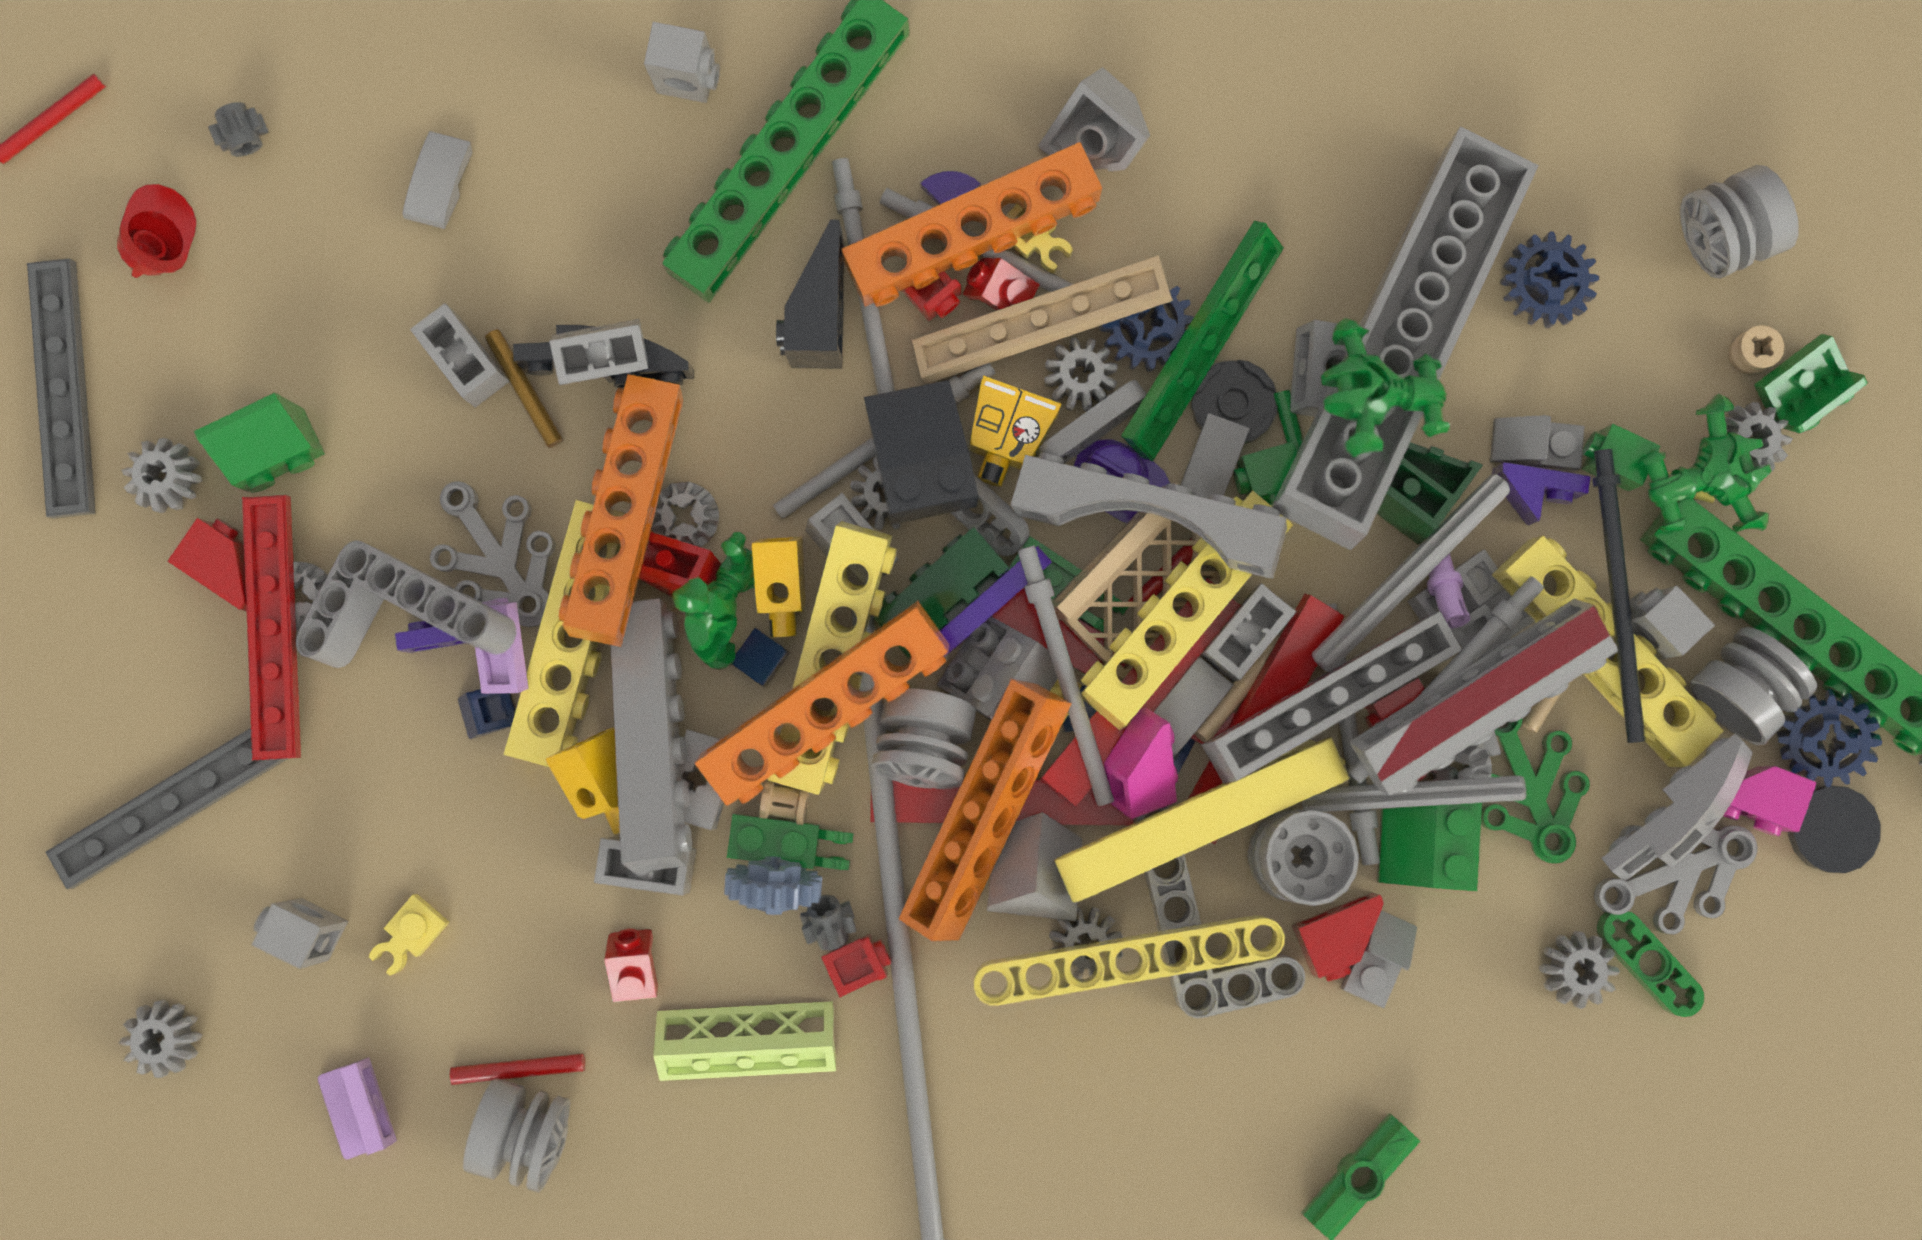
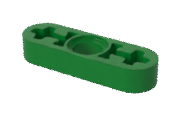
[1597,911,1704,1017]

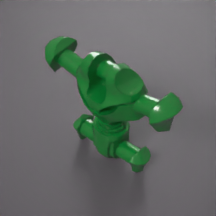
[1321,318,1450,458]
[1638,394,1772,533]
[673,532,755,670]

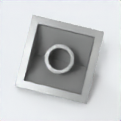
[987,812,1082,921]

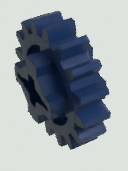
[1500,231,1600,328]
[1099,286,1194,372]
[1777,690,1882,787]

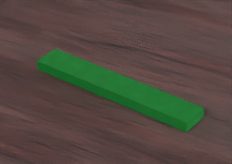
[1121,220,1284,462]

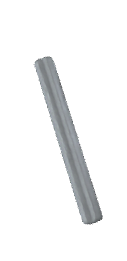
[1302,776,1526,812]

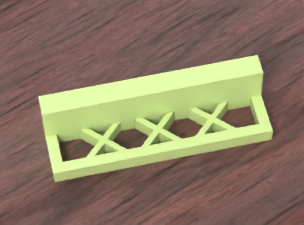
[653,1001,836,1081]

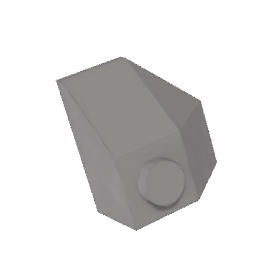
[1038,67,1150,171]

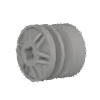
[1680,165,1798,279]
[1690,627,1818,745]
[871,688,976,789]
[1247,809,1359,906]
[463,1078,570,1193]

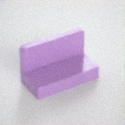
[475,598,529,694]
[318,1057,397,1159]

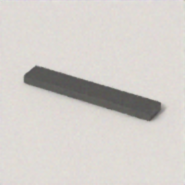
[27,258,96,519]
[45,728,289,889]

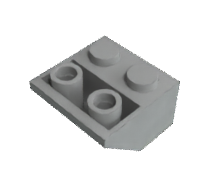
[937,617,1058,721]

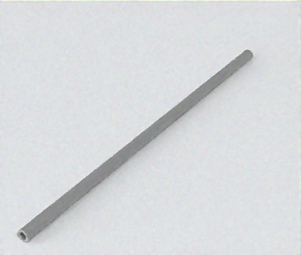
[851,609,944,1240]

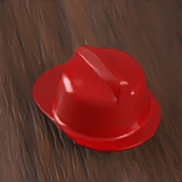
[117,184,196,278]

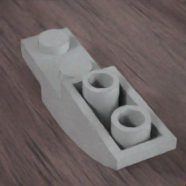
[1602,734,1753,881]

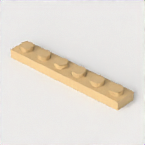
[912,255,1173,384]

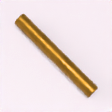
[484,329,563,448]

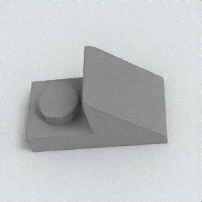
[1490,415,1584,471]
[1341,910,1417,1008]

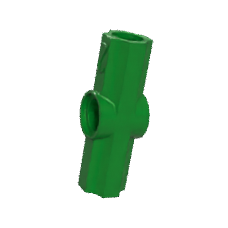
[1301,1113,1421,1240]

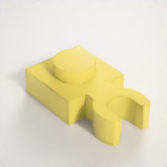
[1006,204,1073,274]
[369,894,450,976]

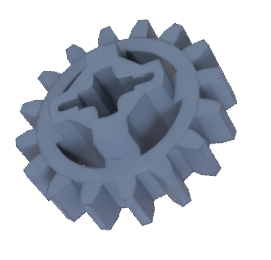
[724,856,822,915]

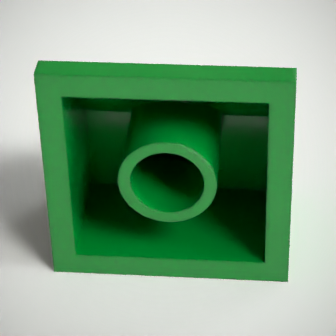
[194,392,325,493]
[1377,803,1482,892]

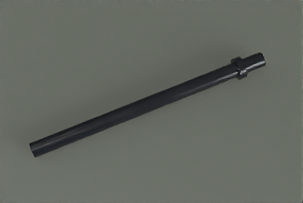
[1592,449,1646,743]

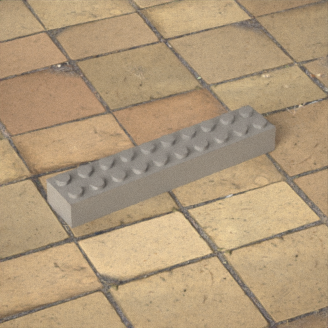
[1272,126,1539,550]

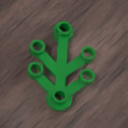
[1468,718,1590,864]

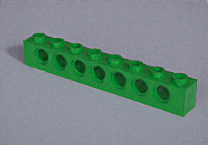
[662,0,910,303]
[1639,499,1922,756]

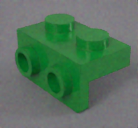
[1754,334,1868,433]

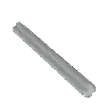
[1312,474,1510,672]

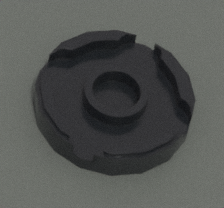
[1191,360,1278,444]
[1788,786,1881,873]

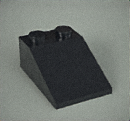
[776,219,845,369]
[864,380,979,525]

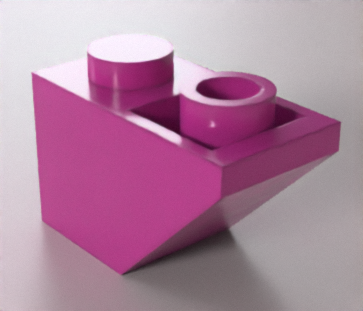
[1104,707,1178,819]
[1723,766,1817,837]

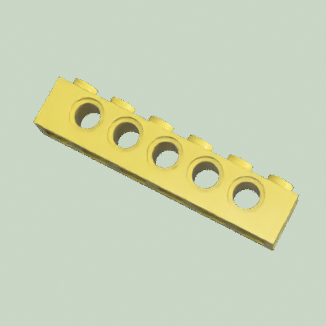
[1080,491,1294,730]
[503,500,626,767]
[768,521,897,795]
[1492,535,1724,767]

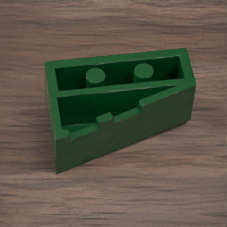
[1377,442,1483,545]
[874,527,1009,660]

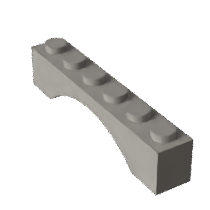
[1011,453,1287,579]

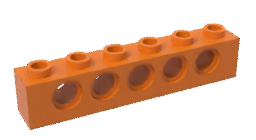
[841,142,1102,307]
[559,374,683,647]
[695,601,949,806]
[898,679,1072,941]

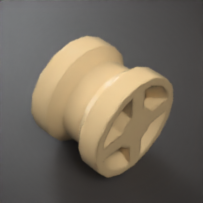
[1728,325,1785,375]

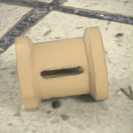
[759,779,810,825]

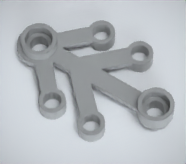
[430,481,556,627]
[1594,825,1757,935]

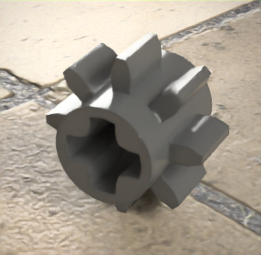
[208,102,269,157]
[800,895,857,950]

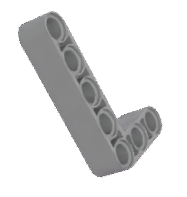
[296,540,516,668]
[1133,806,1305,1018]

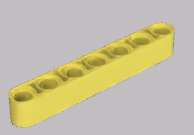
[1054,737,1350,902]
[974,915,1285,1005]

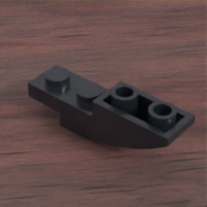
[513,325,694,388]

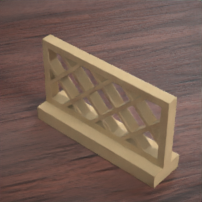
[1052,483,1220,681]

